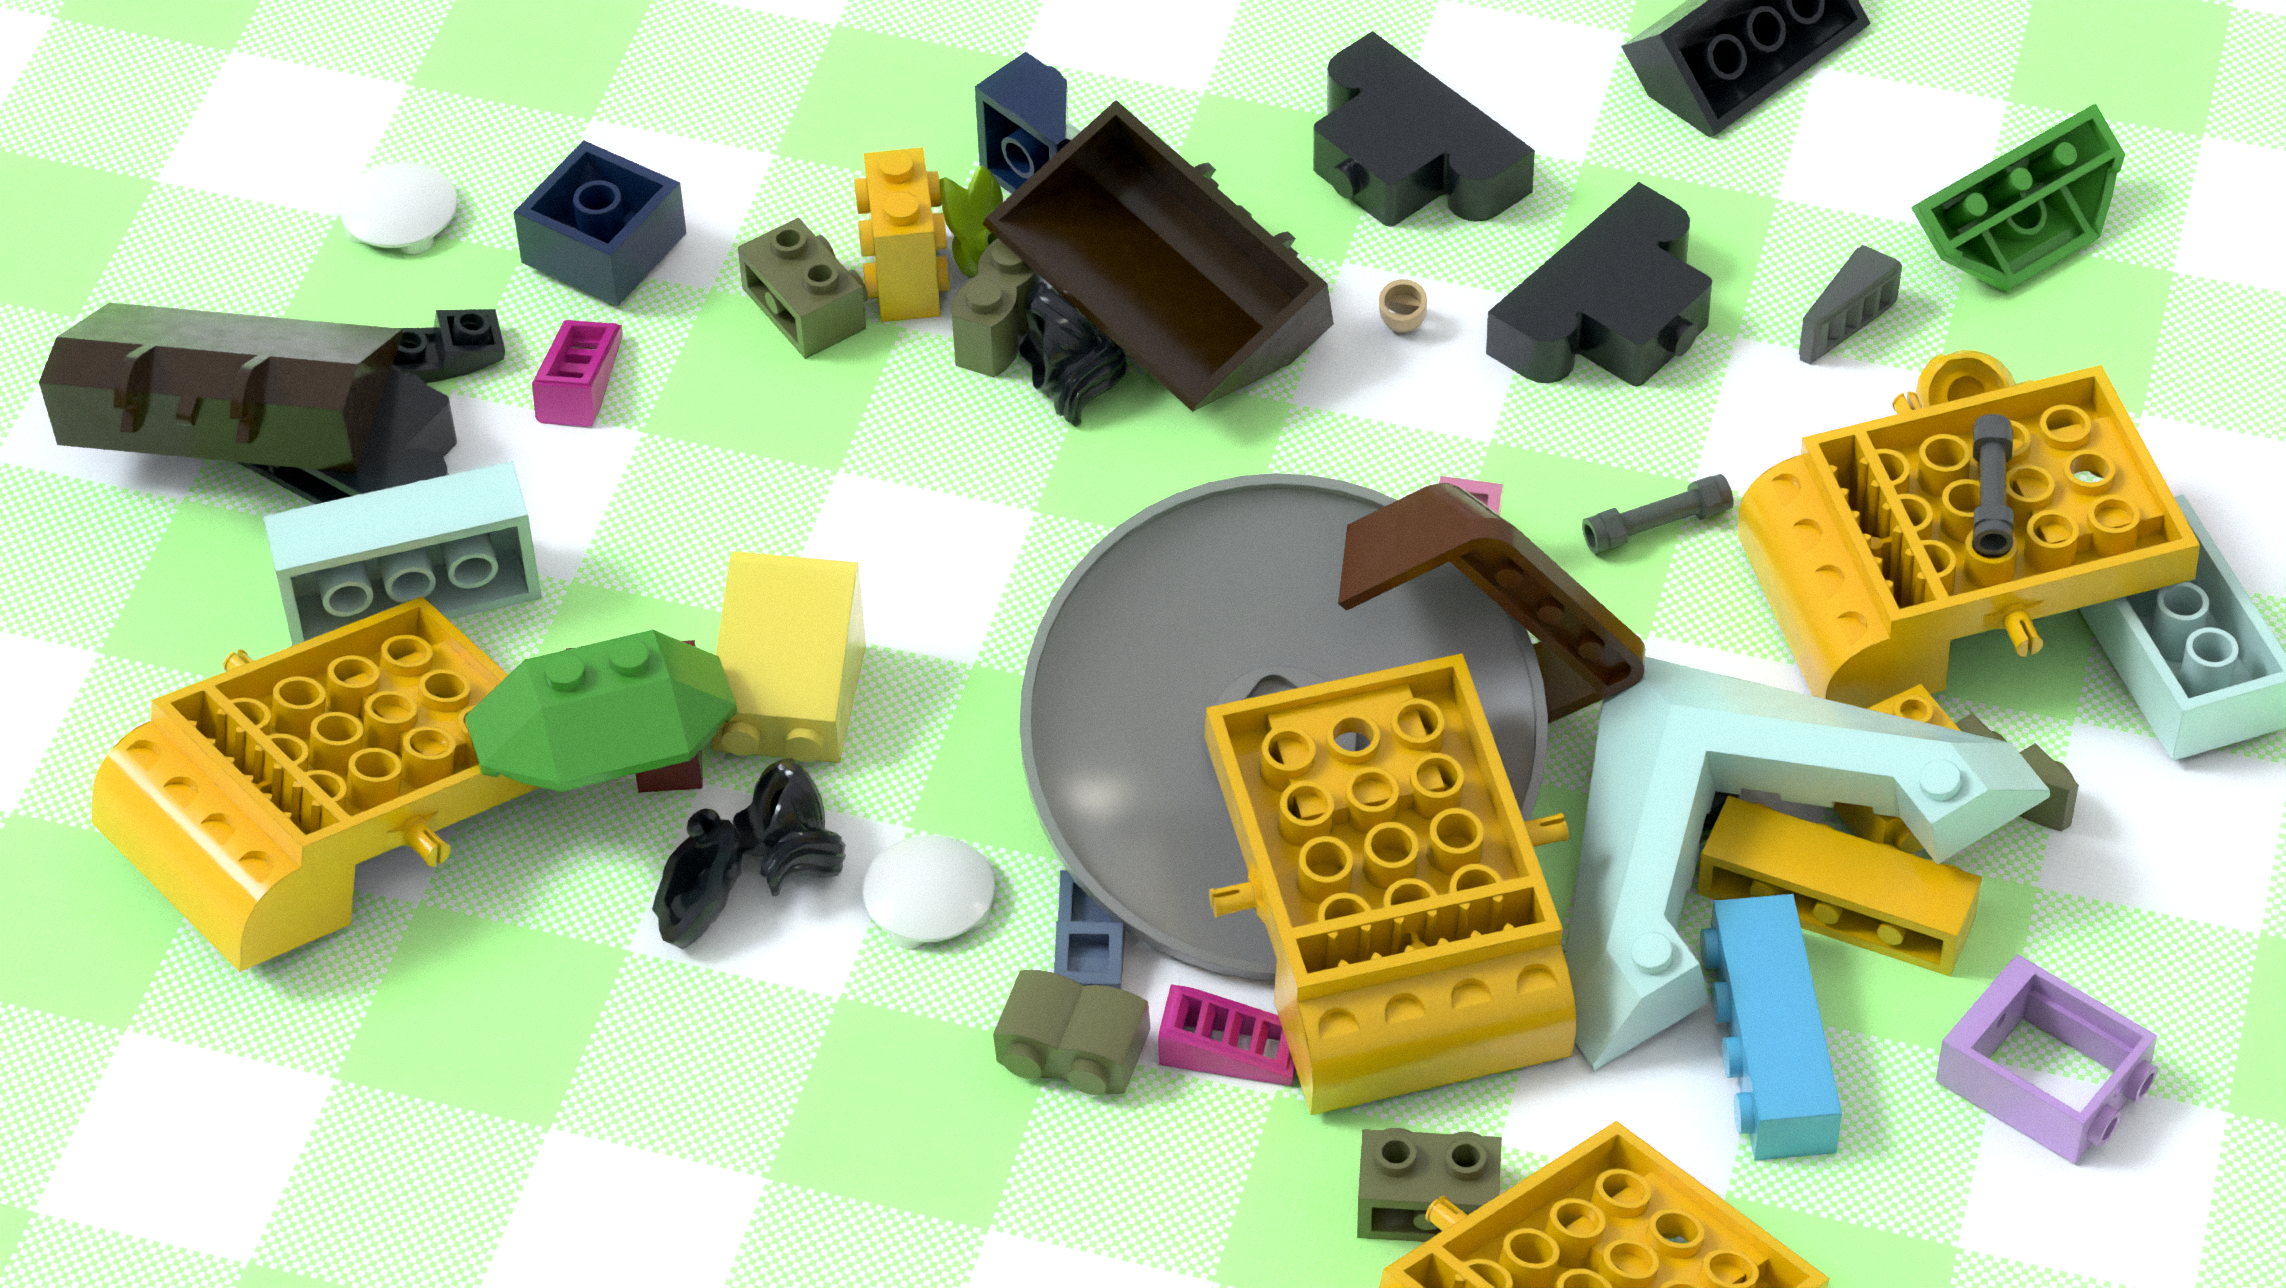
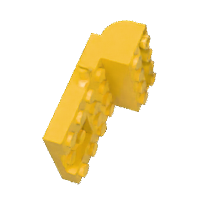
[1738,365,2200,709]
[91,596,540,972]
[1204,653,1576,1115]
[1379,1120,1830,1288]

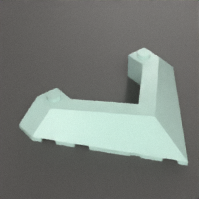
[1566,656,2050,1072]

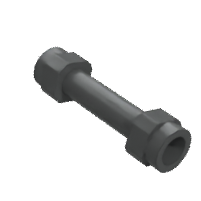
[1972,414,2014,555]
[1582,474,1734,554]

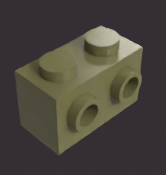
[738,217,868,359]
[1357,1128,1502,1242]

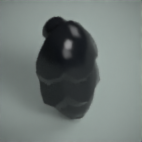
[652,808,743,950]

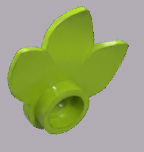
[939,166,1003,278]

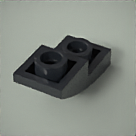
[392,309,505,384]

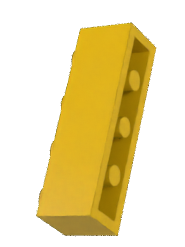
[1697,796,1982,977]

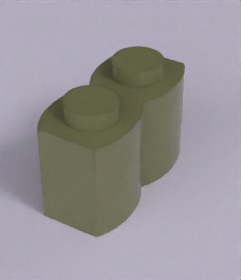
[951,239,1044,378]
[993,970,1151,1095]

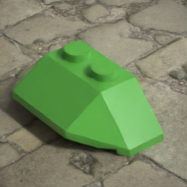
[1911,103,2126,292]
[465,630,737,792]

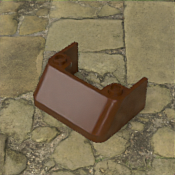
[1338,483,1646,724]

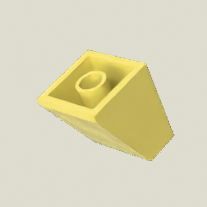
[712,551,866,763]

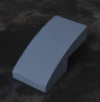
[1054,870,1125,989]

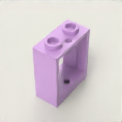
[1935,954,2158,1164]

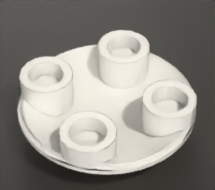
[339,162,457,255]
[863,835,995,949]

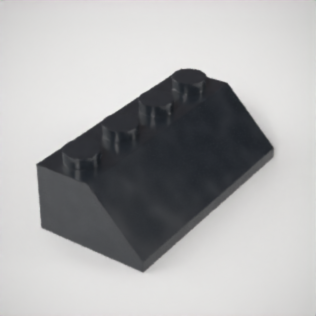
[1621,0,1871,137]

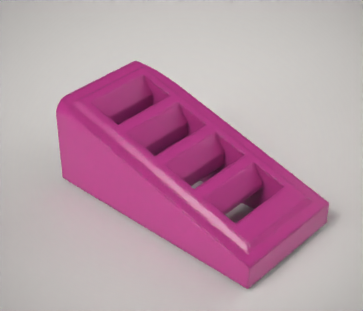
[532,320,623,427]
[1158,984,1296,1086]

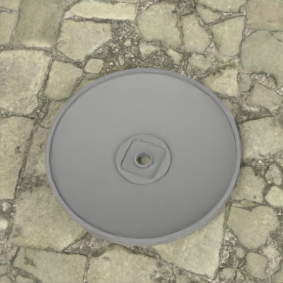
[1019,473,1548,981]

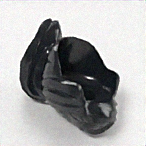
[1019,282,1127,427]
[732,758,846,896]

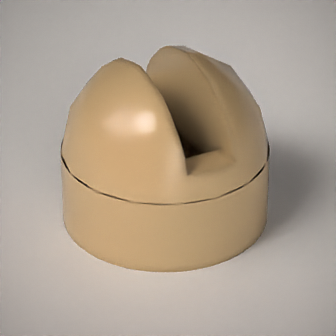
[1379,279,1427,333]

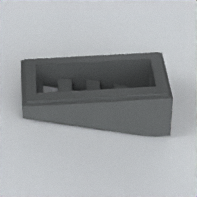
[1798,245,1902,365]

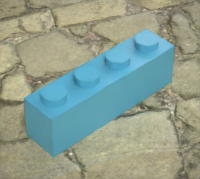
[1700,894,1842,1161]

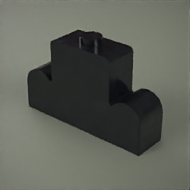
[1313,31,1535,227]
[1486,182,1712,387]
[237,367,457,504]

